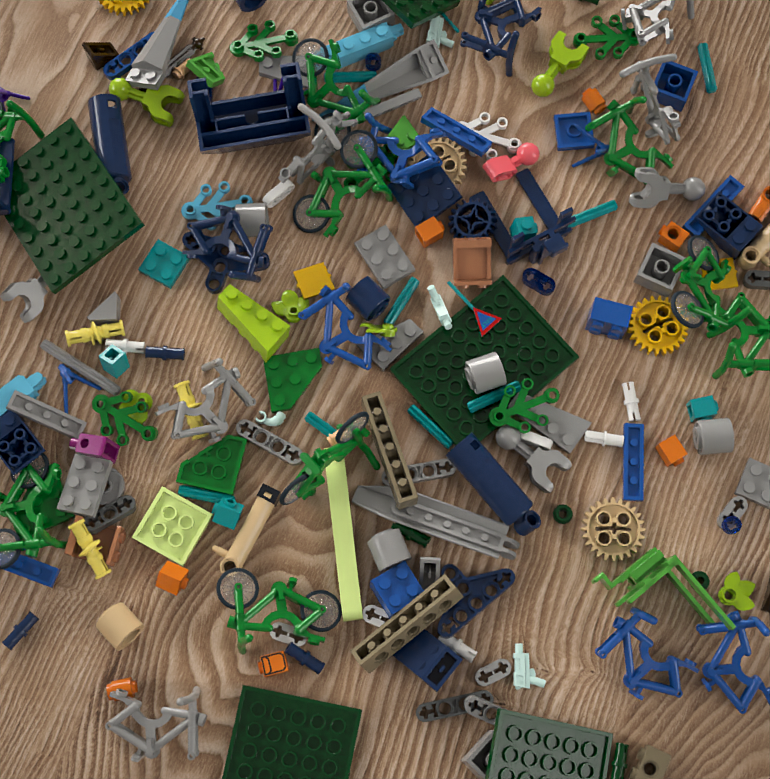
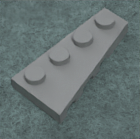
[507,392,592,454]

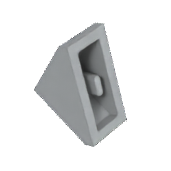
[87,291,121,325]
[419,557,441,590]

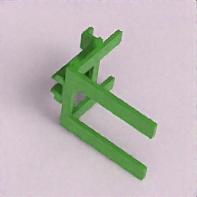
[591,547,736,630]

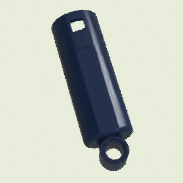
[87,94,132,195]
[445,432,541,536]

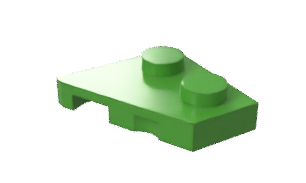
[186,52,225,88]
[386,115,418,156]

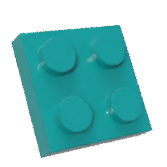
[138,239,190,289]

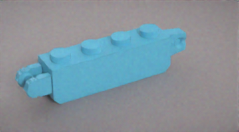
[314,22,404,71]
[0,372,47,417]

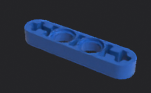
[103,32,154,81]

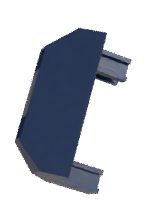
[187,62,311,154]

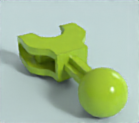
[531,31,589,97]
[109,78,185,127]

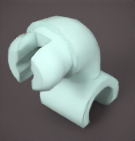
[255,411,286,427]

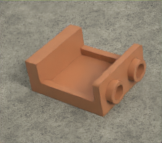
[452,237,492,289]
[64,515,126,567]

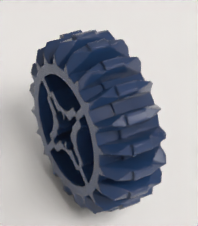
[448,197,498,238]

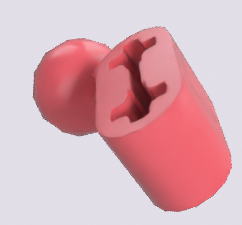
[482,142,540,182]

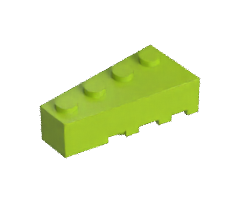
[217,284,290,362]

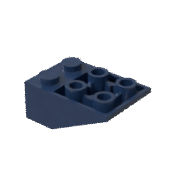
[695,192,763,260]
[0,410,46,475]
[392,629,463,693]

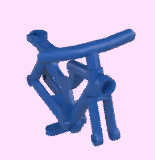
[357,112,446,189]
[298,282,393,370]
[595,607,699,700]
[696,611,770,714]

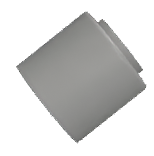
[234,202,269,237]
[464,352,507,394]
[693,418,734,455]
[367,528,412,572]

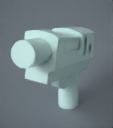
[426,15,455,48]
[427,285,452,330]
[513,643,546,690]

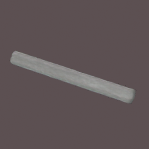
[40,339,121,396]

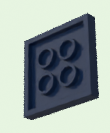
[387,155,463,226]

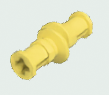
[65,320,125,347]
[173,380,209,440]
[68,518,112,580]

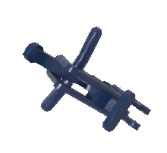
[460,0,542,77]
[182,205,273,283]

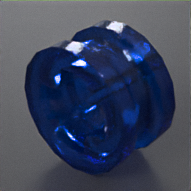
[365,53,381,71]
[722,516,742,535]

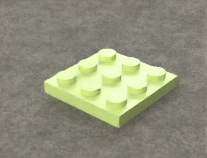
[132,486,214,567]

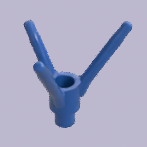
[572,124,609,168]
[58,364,102,414]

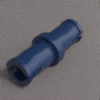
[145,346,185,361]
[2,611,39,651]
[284,642,325,674]

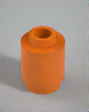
[581,88,607,116]
[106,677,138,701]

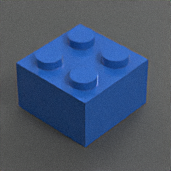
[654,61,698,112]
[585,297,633,340]
[369,561,424,619]

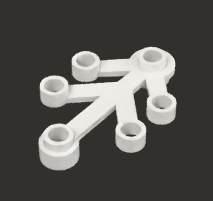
[459,112,522,160]

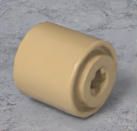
[95,602,145,651]

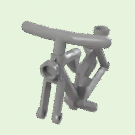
[621,0,695,46]
[619,53,681,145]
[278,103,358,185]
[154,358,256,443]
[105,686,207,762]

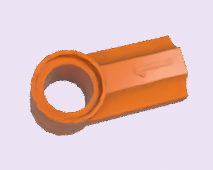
[748,186,770,224]

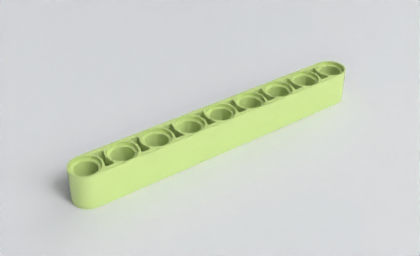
[324,448,363,622]

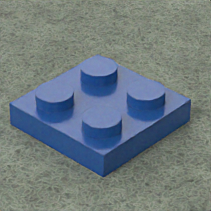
[553,112,595,151]

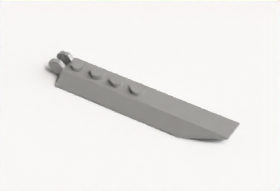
[351,486,520,560]

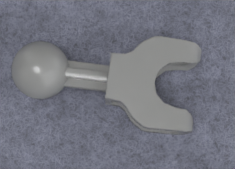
[629,167,705,208]
[0,275,48,323]
[496,425,572,493]

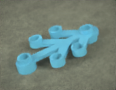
[181,181,253,231]

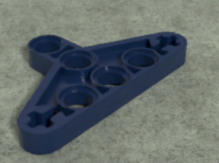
[182,232,270,294]
[437,564,515,639]

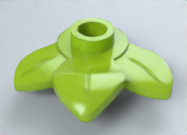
[271,290,309,323]
[360,322,397,337]
[118,389,153,424]
[718,572,756,611]

